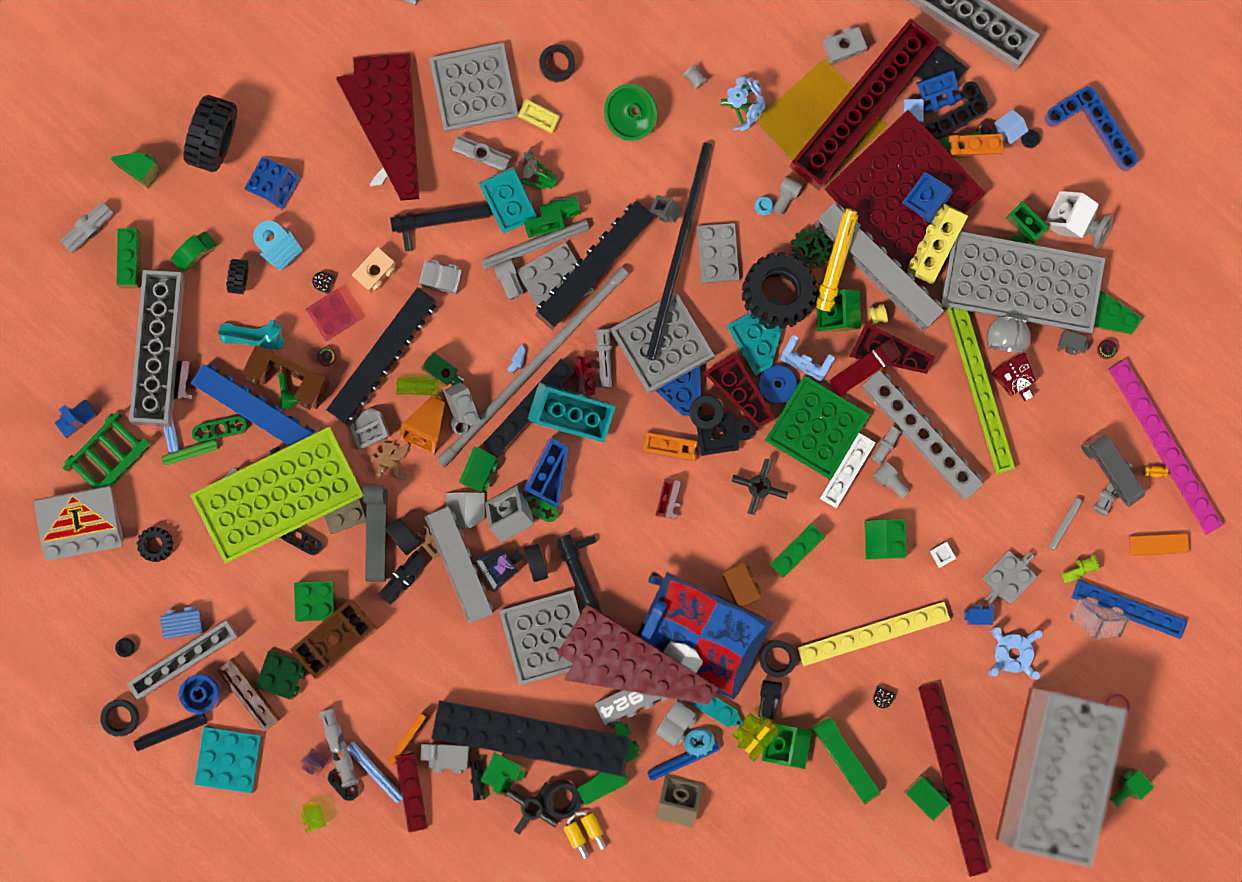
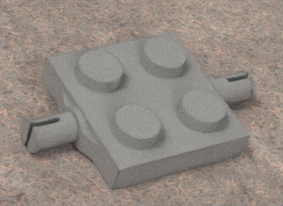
[982,551,1037,605]

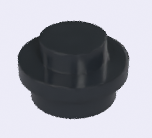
[1021,129,1040,148]
[115,638,135,657]

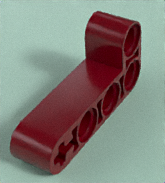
[829,338,902,396]

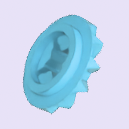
[684,728,715,757]

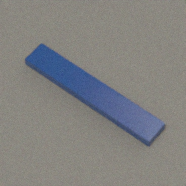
[1071,580,1187,639]

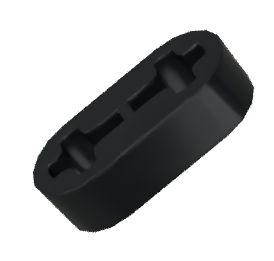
[328,769,359,801]

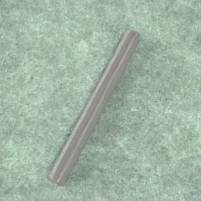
[482,220,589,270]

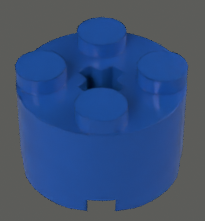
[179,675,221,714]

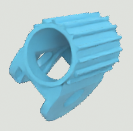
[253,221,303,271]

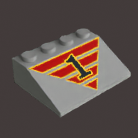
[34,485,124,561]

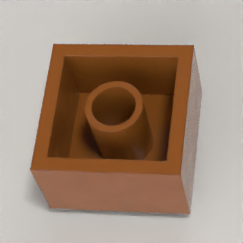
[722,563,762,607]

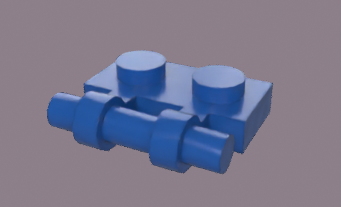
[916,70,962,113]

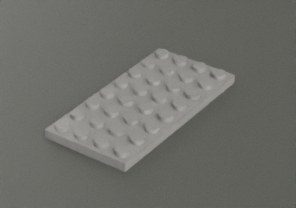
[941,231,1105,334]

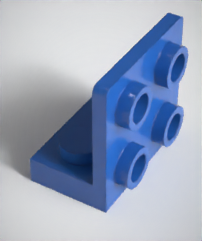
[244,157,300,209]

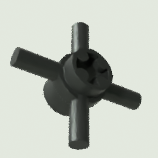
[731,458,788,515]
[507,782,559,835]

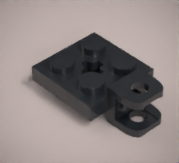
[697,412,754,456]

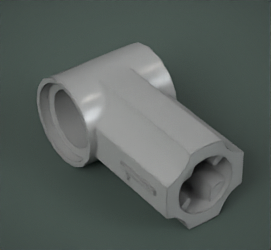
[493,259,524,300]

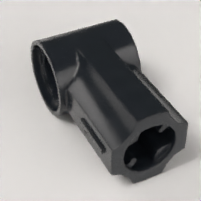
[758,680,782,720]

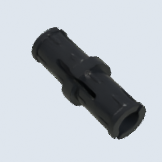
[470,760,485,801]

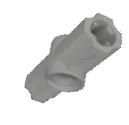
[452,135,511,171]
[61,202,114,253]

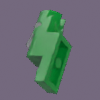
[524,195,581,238]

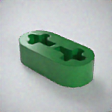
[526,496,558,522]

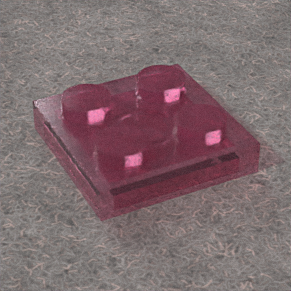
[305,289,358,342]

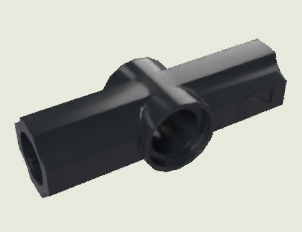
[378,550,428,605]

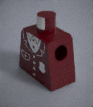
[991,353,1036,402]

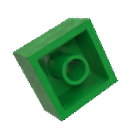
[294,581,336,622]

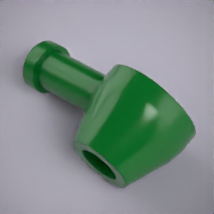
[277,373,297,410]

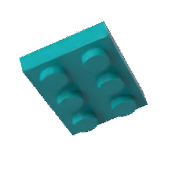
[479,167,538,234]

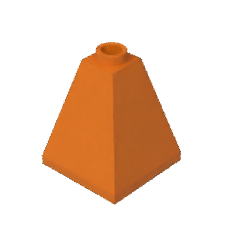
[400,396,445,455]

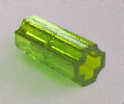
[396,378,436,396]

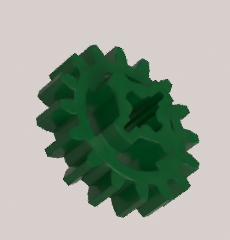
[790,227,832,269]

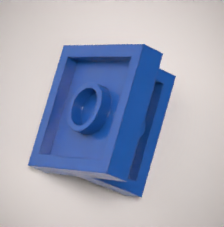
[902,172,953,223]

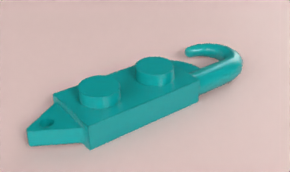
[676,696,744,727]

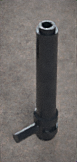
[390,203,494,252]
[557,534,602,612]

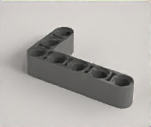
[363,485,388,582]

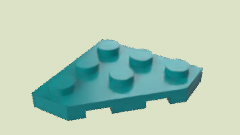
[727,298,782,376]

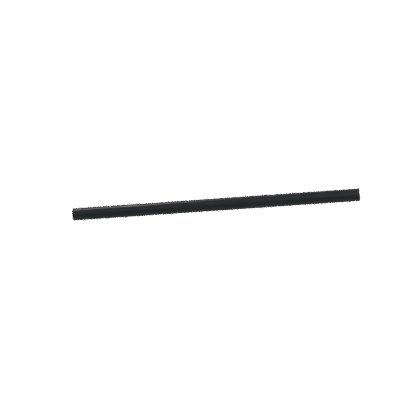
[646,142,712,361]

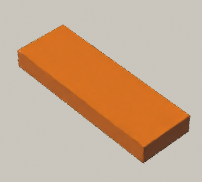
[1129,534,1189,556]
[387,713,427,765]

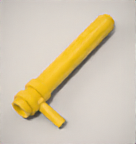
[815,208,858,311]

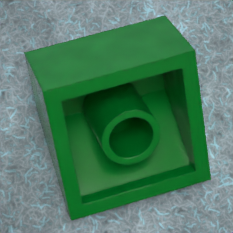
[110,152,161,188]
[816,289,861,332]
[459,446,499,493]
[864,519,906,560]
[762,724,812,769]

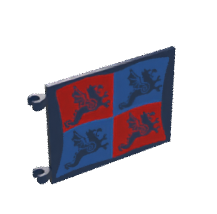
[637,572,773,700]

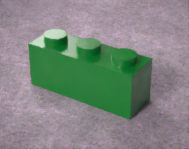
[116,228,141,288]
[769,523,825,578]

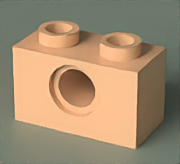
[352,247,396,293]

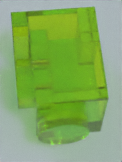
[301,801,326,833]

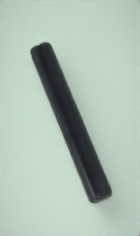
[134,713,208,751]

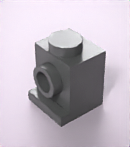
[649,195,682,223]
[1056,330,1088,355]

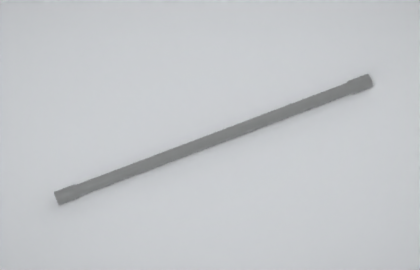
[436,266,629,467]

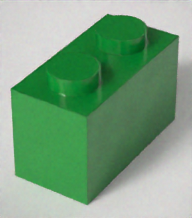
[1006,201,1049,244]
[904,776,950,821]

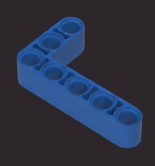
[1045,87,1138,171]

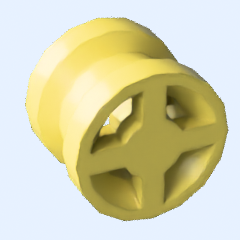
[868,304,888,326]

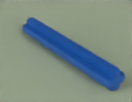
[647,741,720,781]

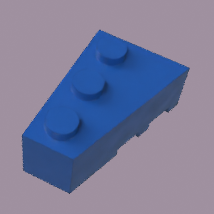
[522,438,568,507]

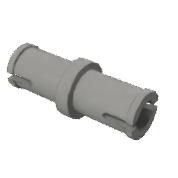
[871,426,902,464]

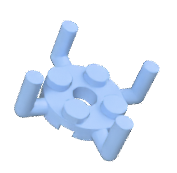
[780,335,835,381]
[988,627,1042,679]

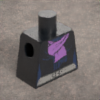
[475,548,523,592]

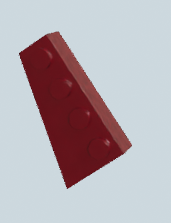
[849,322,935,374]
[703,353,776,429]

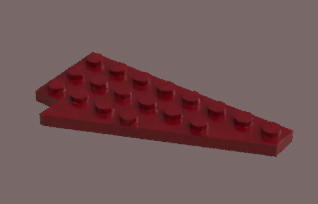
[336,53,420,201]
[557,604,719,705]

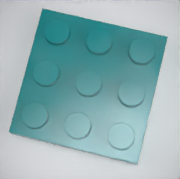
[194,727,262,794]

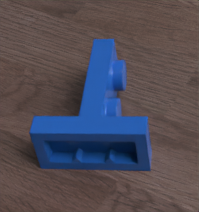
[54,400,98,438]

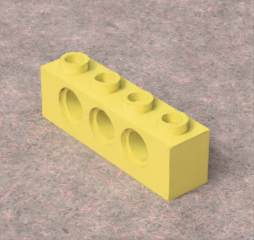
[907,203,968,284]

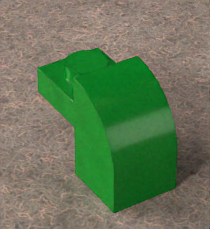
[171,231,217,273]

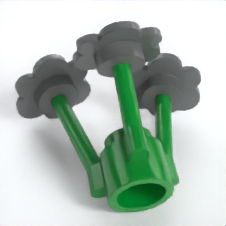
[519,146,557,190]

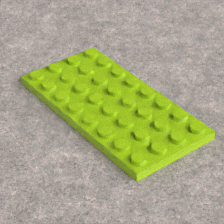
[190,426,363,563]

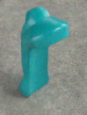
[218,320,285,350]

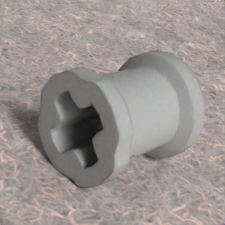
[683,64,708,90]

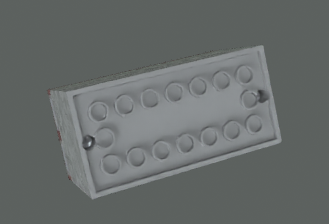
[995,688,1127,867]

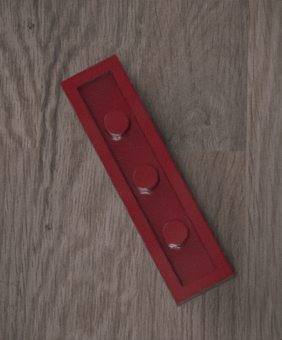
[394,752,428,833]

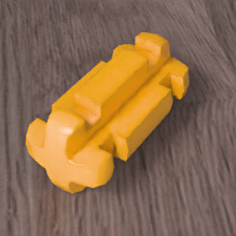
[1144,466,1169,477]

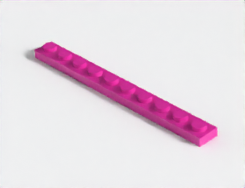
[1108,360,1223,535]

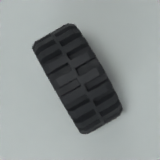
[183,95,237,172]
[742,252,817,329]

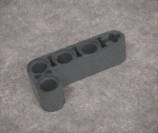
[1081,434,1145,507]

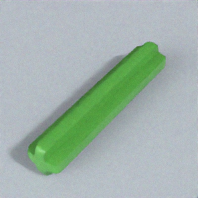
[162,440,218,466]

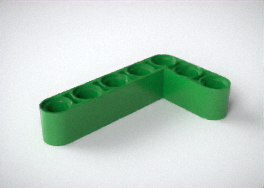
[811,715,881,804]

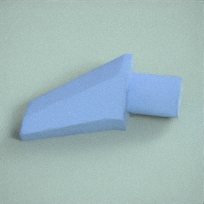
[507,344,526,374]

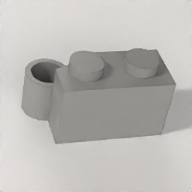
[443,382,481,435]
[421,744,469,773]

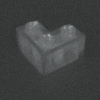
[1070,597,1130,639]

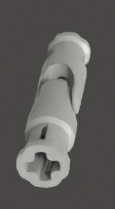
[318,708,359,788]

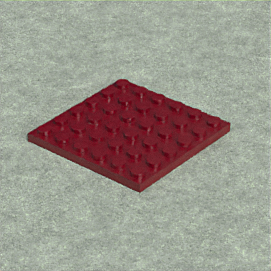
[824,110,986,271]

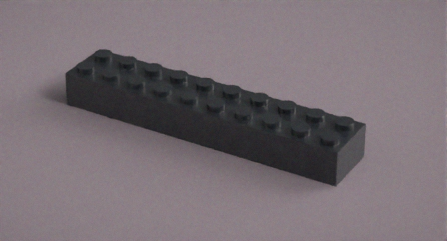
[431,700,631,777]

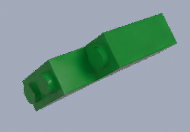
[577,721,641,805]

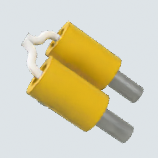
[563,812,606,859]

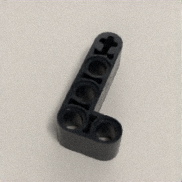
[924,81,988,140]

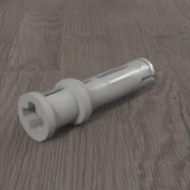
[594,329,612,388]
[1092,460,1132,517]

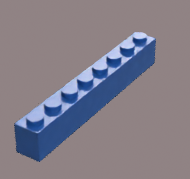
[191,364,316,446]

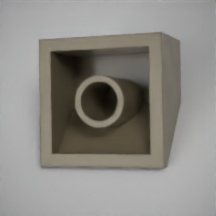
[655,775,703,828]

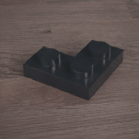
[914,45,968,82]

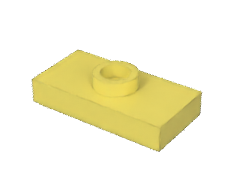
[517,99,560,133]

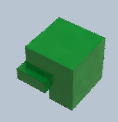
[480,753,528,797]

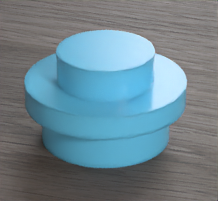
[755,196,774,216]

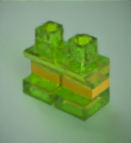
[732,713,780,761]

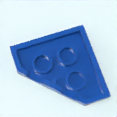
[655,366,702,416]

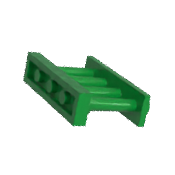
[62,412,152,489]

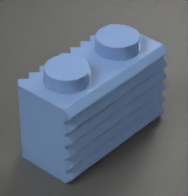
[160,607,204,639]

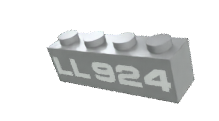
[595,690,669,727]

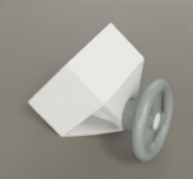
[1045,191,1113,249]

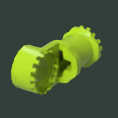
[1061,555,1100,583]

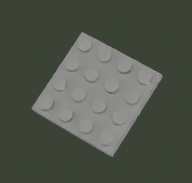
[429,43,518,132]
[610,293,715,394]
[499,590,580,686]

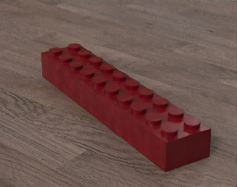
[789,18,940,191]

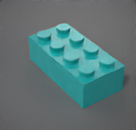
[527,382,616,443]

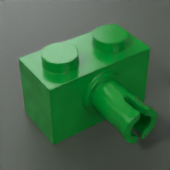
[1110,768,1155,807]

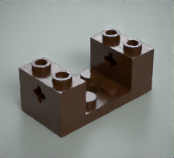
[242,345,329,410]
[290,599,377,679]

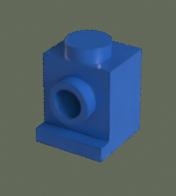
[964,605,993,625]

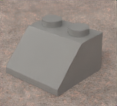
[485,485,534,542]

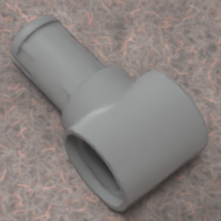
[773,175,803,215]
[872,462,910,498]

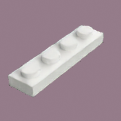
[820,433,875,508]

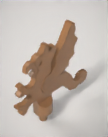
[370,441,409,480]

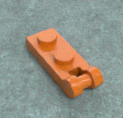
[949,134,1003,156]
[643,432,699,461]

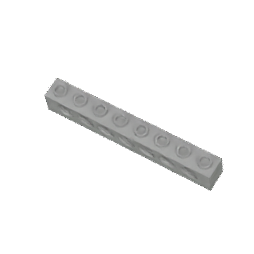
[861,370,983,501]

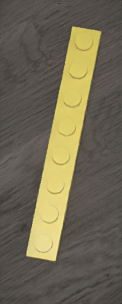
[797,602,950,666]

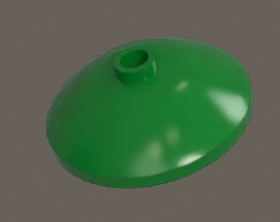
[604,83,658,141]

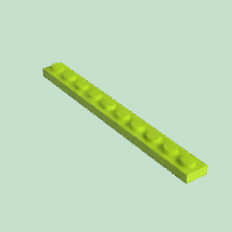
[941,291,1015,474]

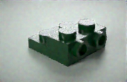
[256,650,307,700]

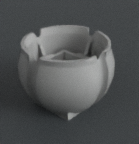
[986,316,1031,353]

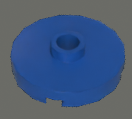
[759,365,797,404]

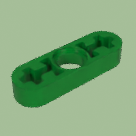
[192,416,248,443]

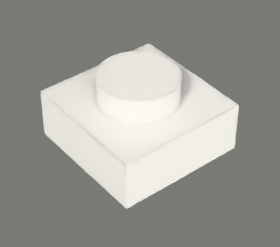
[929,542,956,568]

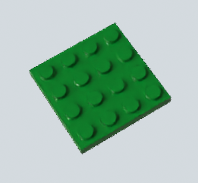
[765,375,870,480]

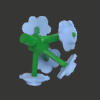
[721,76,765,131]

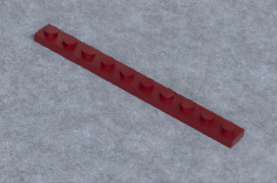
[918,683,988,877]

